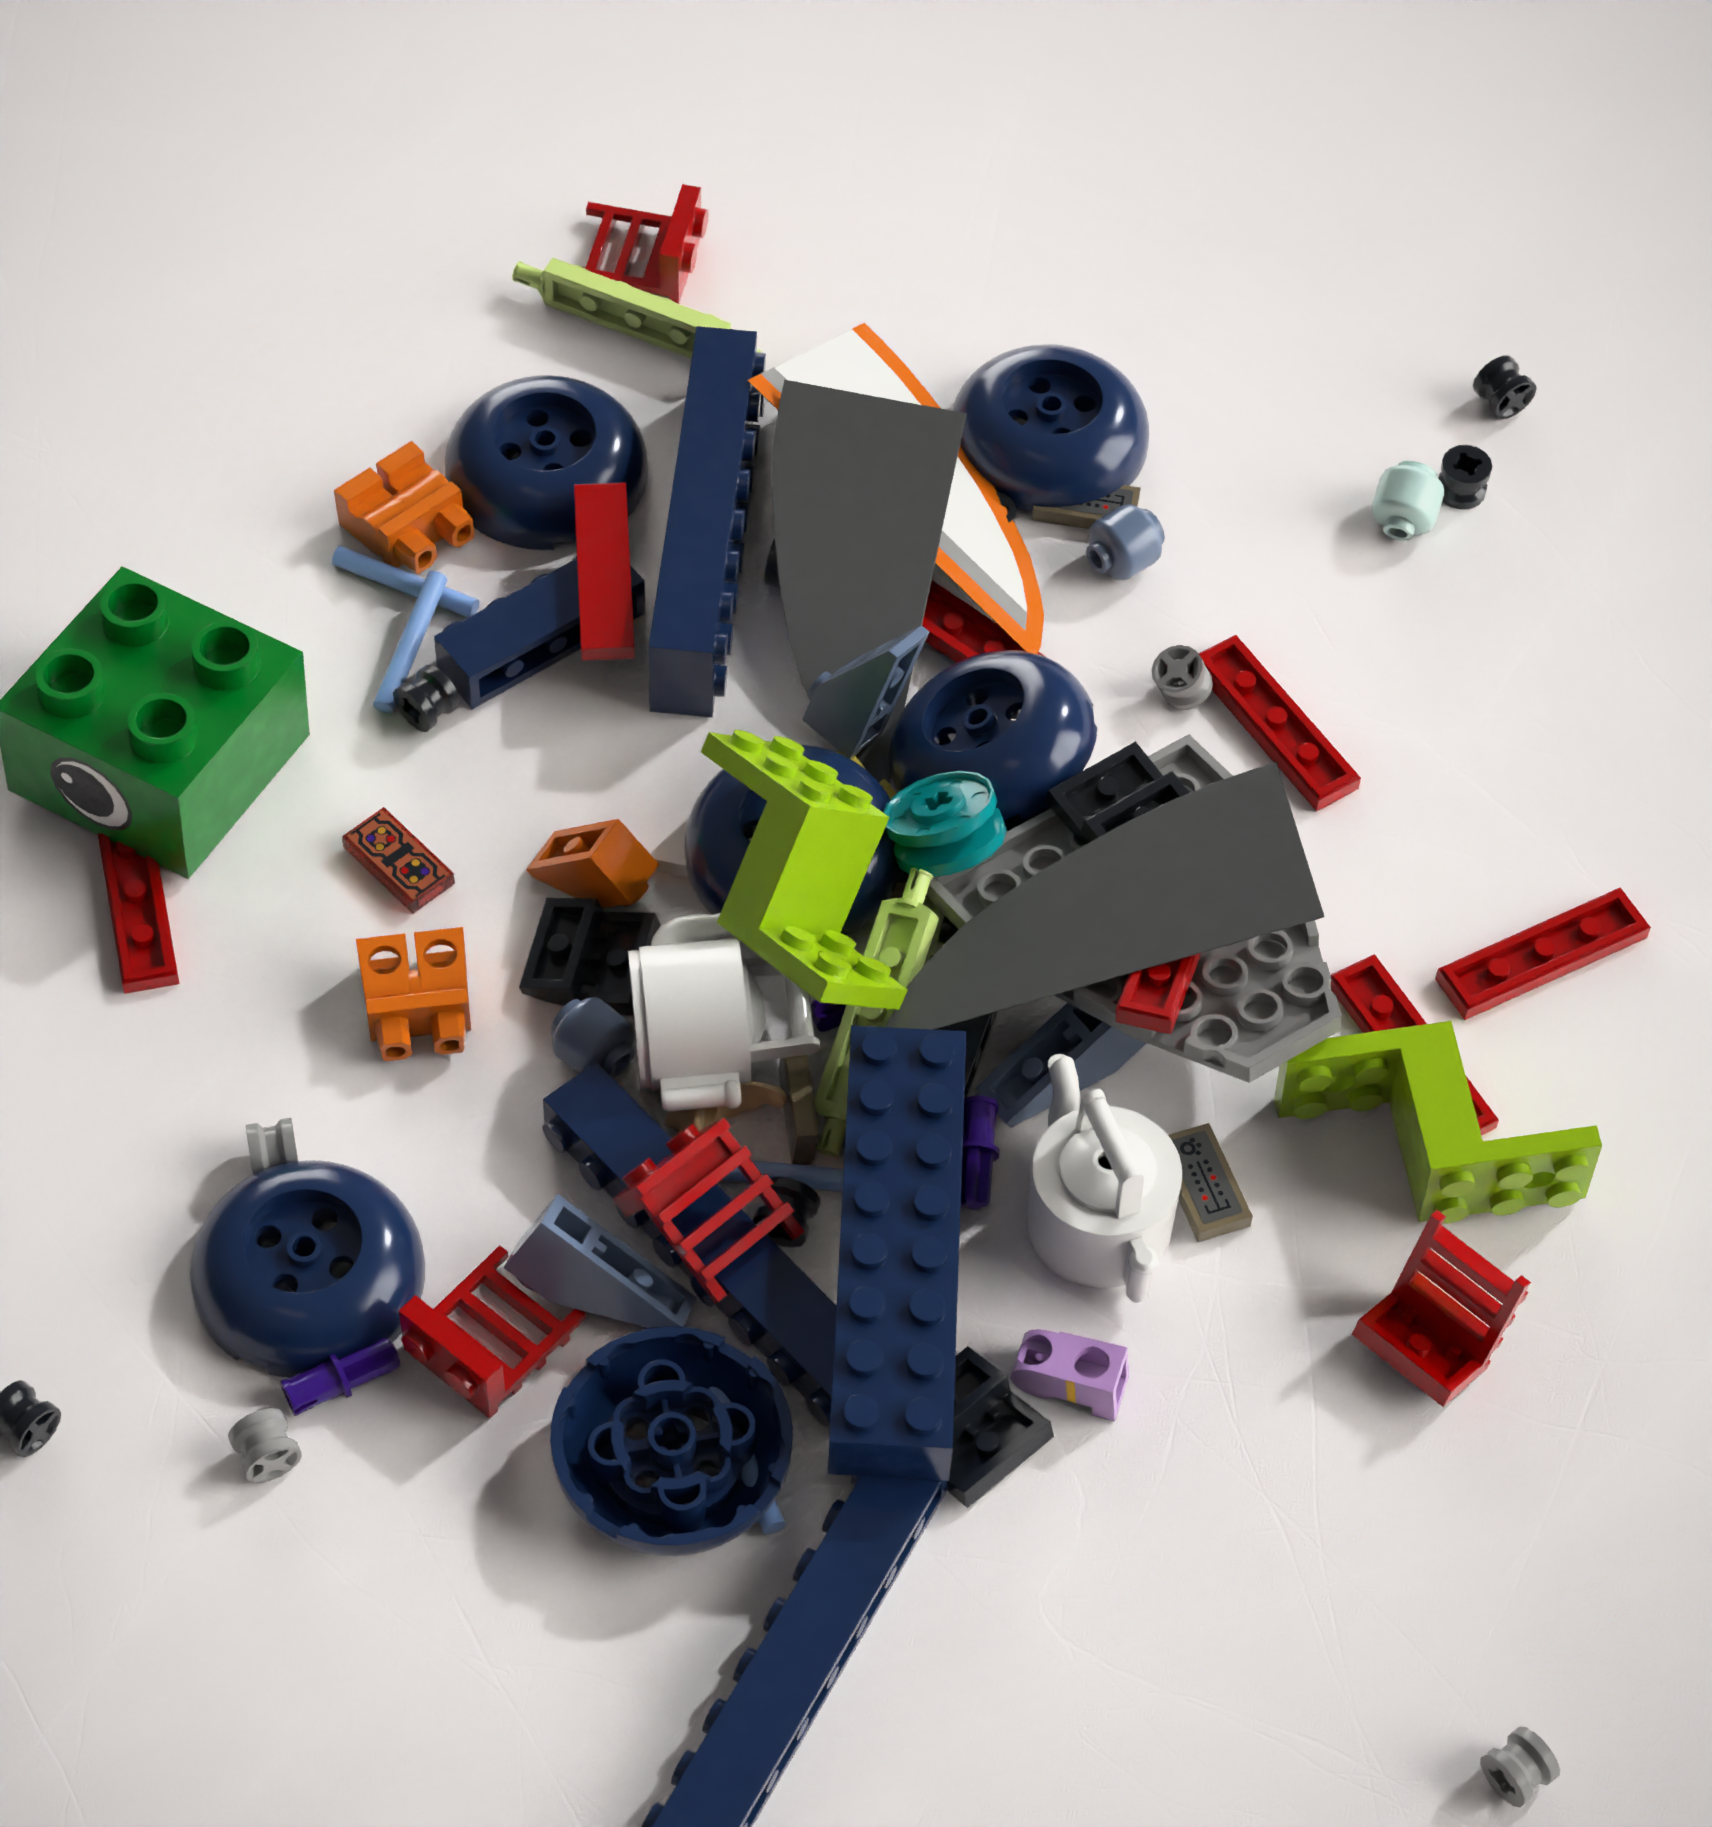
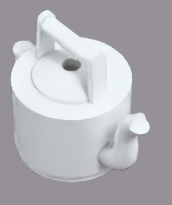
[628,913,820,1111]
[1025,1054,1182,1303]

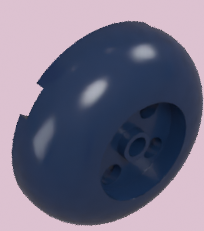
[951,344,1149,512]
[445,375,648,550]
[889,650,1098,821]
[684,745,901,936]
[190,1160,425,1378]
[550,1326,793,1556]

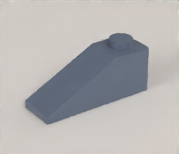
[802,625,929,759]
[975,1003,1147,1128]
[503,1194,697,1328]

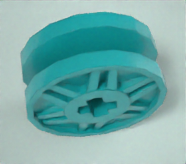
[883,771,1007,877]

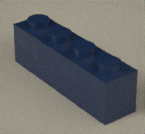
[434,556,645,709]

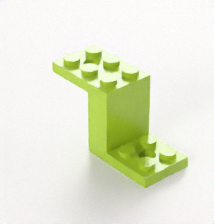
[701,730,908,1010]
[1274,1021,1602,1223]

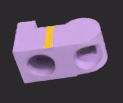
[1010,1329,1129,1421]

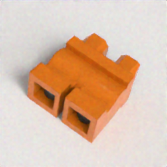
[334,441,475,574]
[356,927,471,1061]

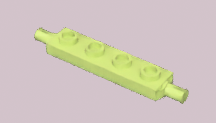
[512,257,761,359]
[814,868,939,1158]

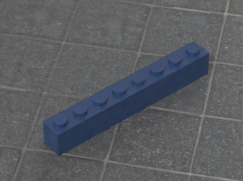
[542,1061,836,1427]
[642,1476,947,1827]

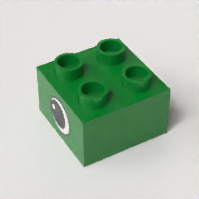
[0,566,310,879]

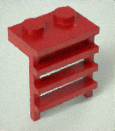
[583,184,709,304]
[613,1118,805,1303]
[1352,1210,1531,1407]
[399,1245,586,1419]

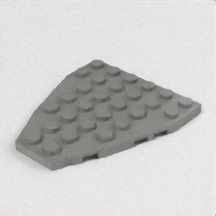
[926,734,1342,1083]

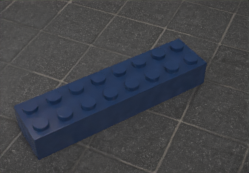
[648,326,766,717]
[828,1025,966,1481]

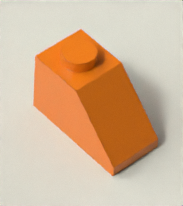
[526,819,659,909]

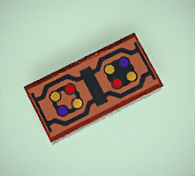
[342,807,455,914]

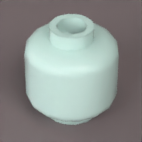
[1371,461,1444,540]

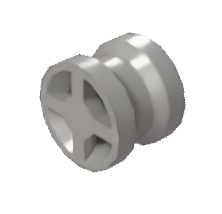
[1151,645,1213,710]
[245,1117,298,1174]
[228,1408,302,1483]
[1480,1726,1560,1808]

